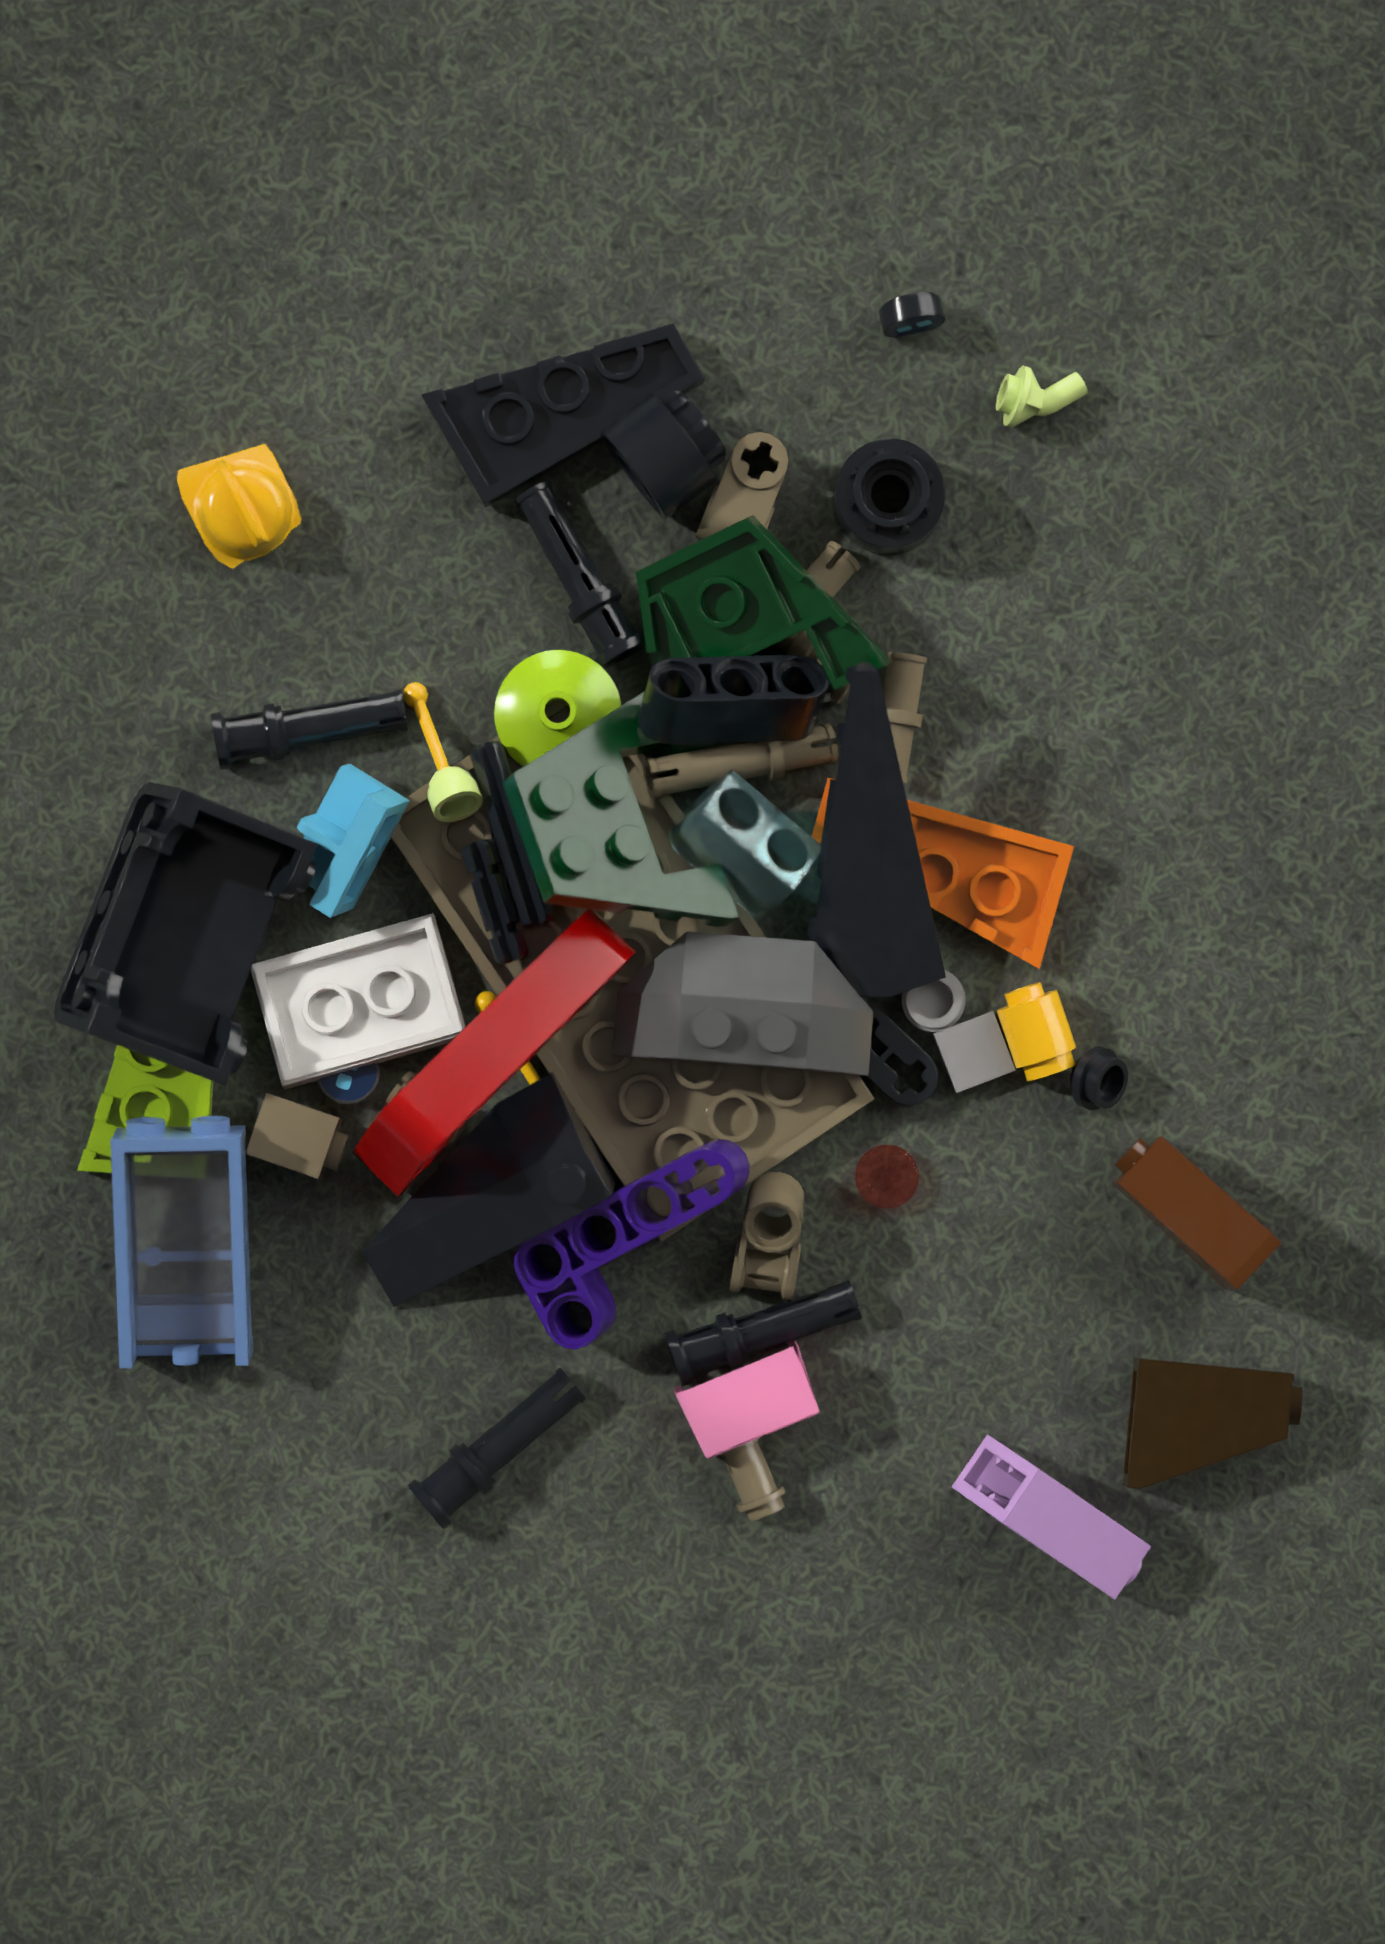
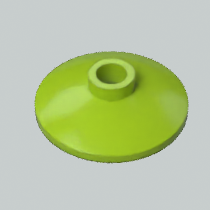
[494,650,622,767]

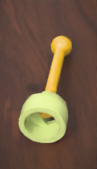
[403,682,483,822]

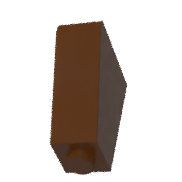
[1112,1136,1282,1290]

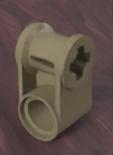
[695,432,788,540]
[729,1172,804,1301]

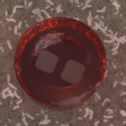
[855,1145,919,1208]

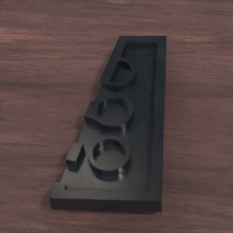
[421,323,705,508]

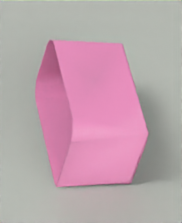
[673,1340,820,1459]

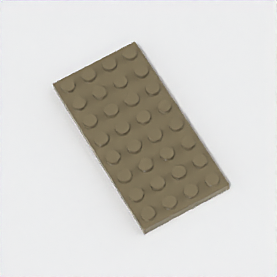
[391,700,874,1241]

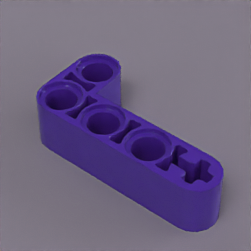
[514,1139,750,1349]

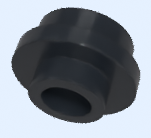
[1070,1046,1128,1110]

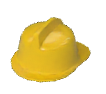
[177,444,301,569]

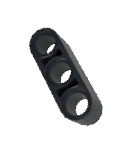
[637,655,829,744]

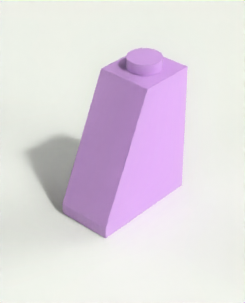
[952,1434,1151,1599]

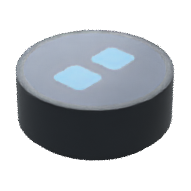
[879,292,945,338]

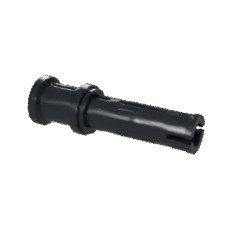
[515,481,646,669]
[211,689,408,770]
[664,1280,862,1387]
[407,1368,586,1529]

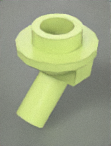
[996,365,1088,428]

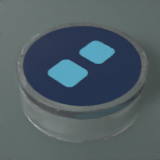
[317,1062,381,1106]

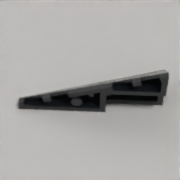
[807,662,946,997]

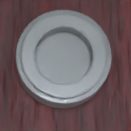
[901,970,966,1032]

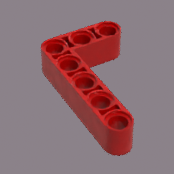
[352,909,636,1197]

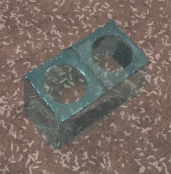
[669,769,821,917]

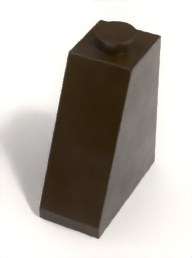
[1122,1357,1303,1489]

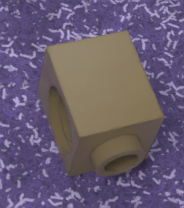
[245,1093,349,1180]

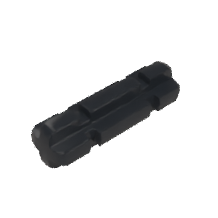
[462,839,528,965]

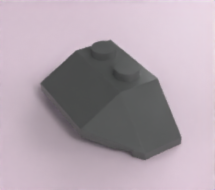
[612,931,873,1076]

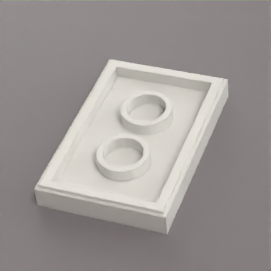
[251,913,466,1090]

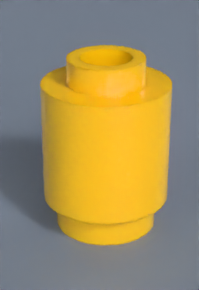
[996,982,1077,1081]

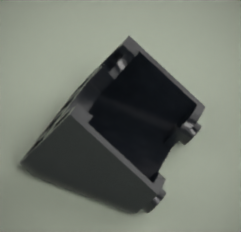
[54,782,317,1085]

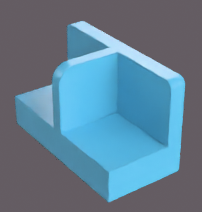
[297,764,410,918]

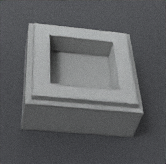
[933,1011,1016,1094]

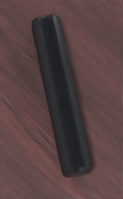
[470,741,555,928]

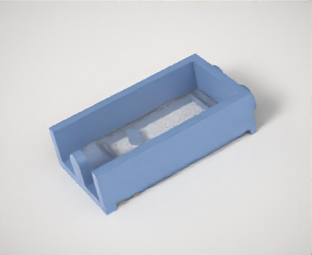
[111,1116,253,1368]

